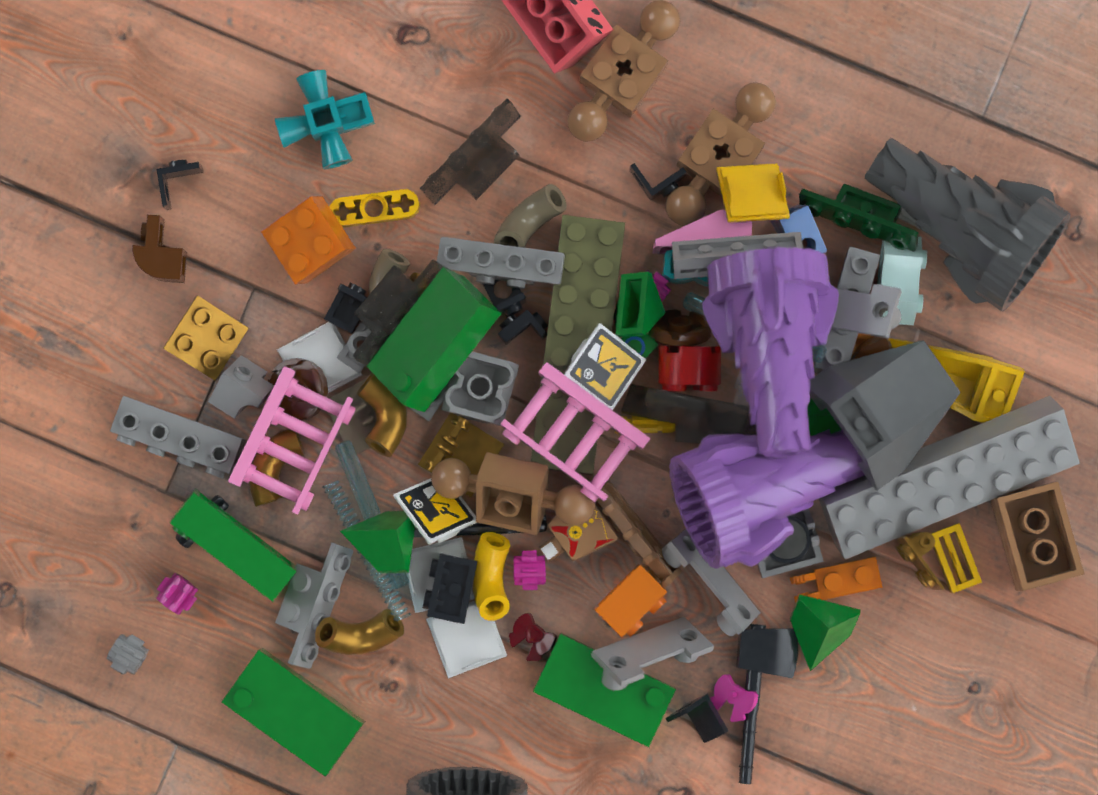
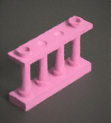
[500,362,650,502]
[228,366,356,515]

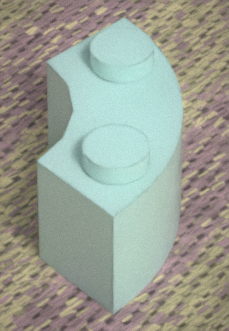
[877,237,927,325]

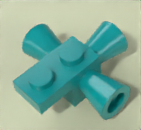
[275,70,375,170]

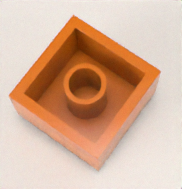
[261,196,356,285]
[593,564,667,638]

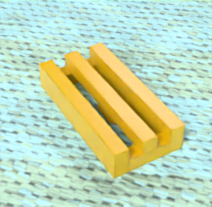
[931,523,982,593]

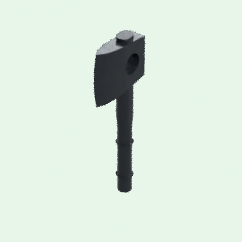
[736,624,798,784]

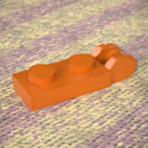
[790,557,883,603]

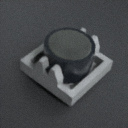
[758,508,824,578]

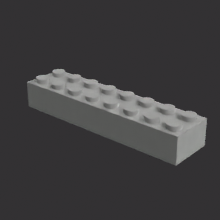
[819,396,1080,559]

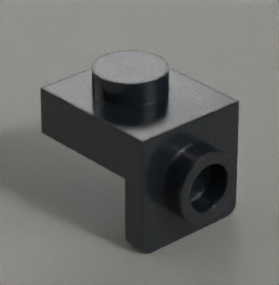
[324,282,370,334]
[498,309,548,345]

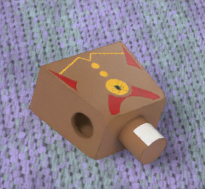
[539,505,619,562]

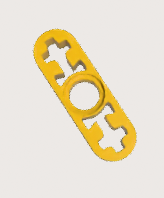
[329,189,420,227]

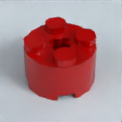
[659,346,721,391]

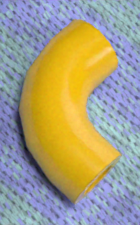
[472,532,511,621]

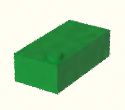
[367,267,502,413]
[170,488,297,602]
[533,633,676,748]
[221,648,366,777]

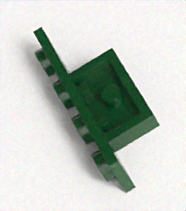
[799,184,918,252]

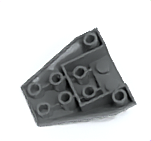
[810,340,961,491]

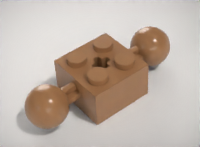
[567,0,680,142]
[666,82,776,226]
[431,452,595,535]

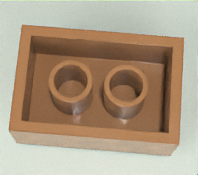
[990,482,1084,591]

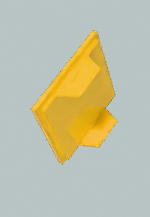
[716,163,790,223]

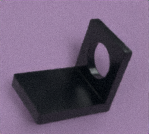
[156,160,204,210]
[629,163,687,200]
[483,280,527,317]
[665,694,728,743]

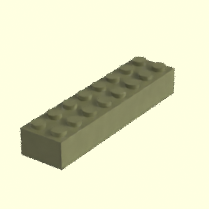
[531,215,625,475]

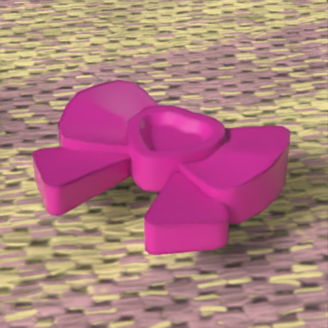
[710,674,758,722]

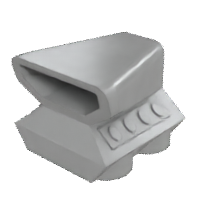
[441,352,519,426]

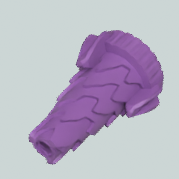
[702,247,839,459]
[669,429,865,569]

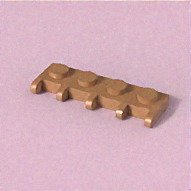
[595,479,682,588]

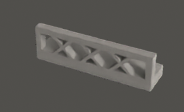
[672,232,803,279]

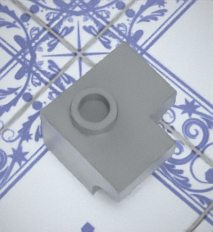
[208,355,274,419]

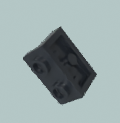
[422,553,477,624]

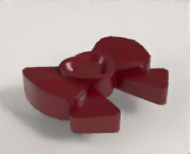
[509,613,557,661]

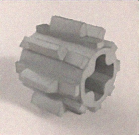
[106,634,149,675]

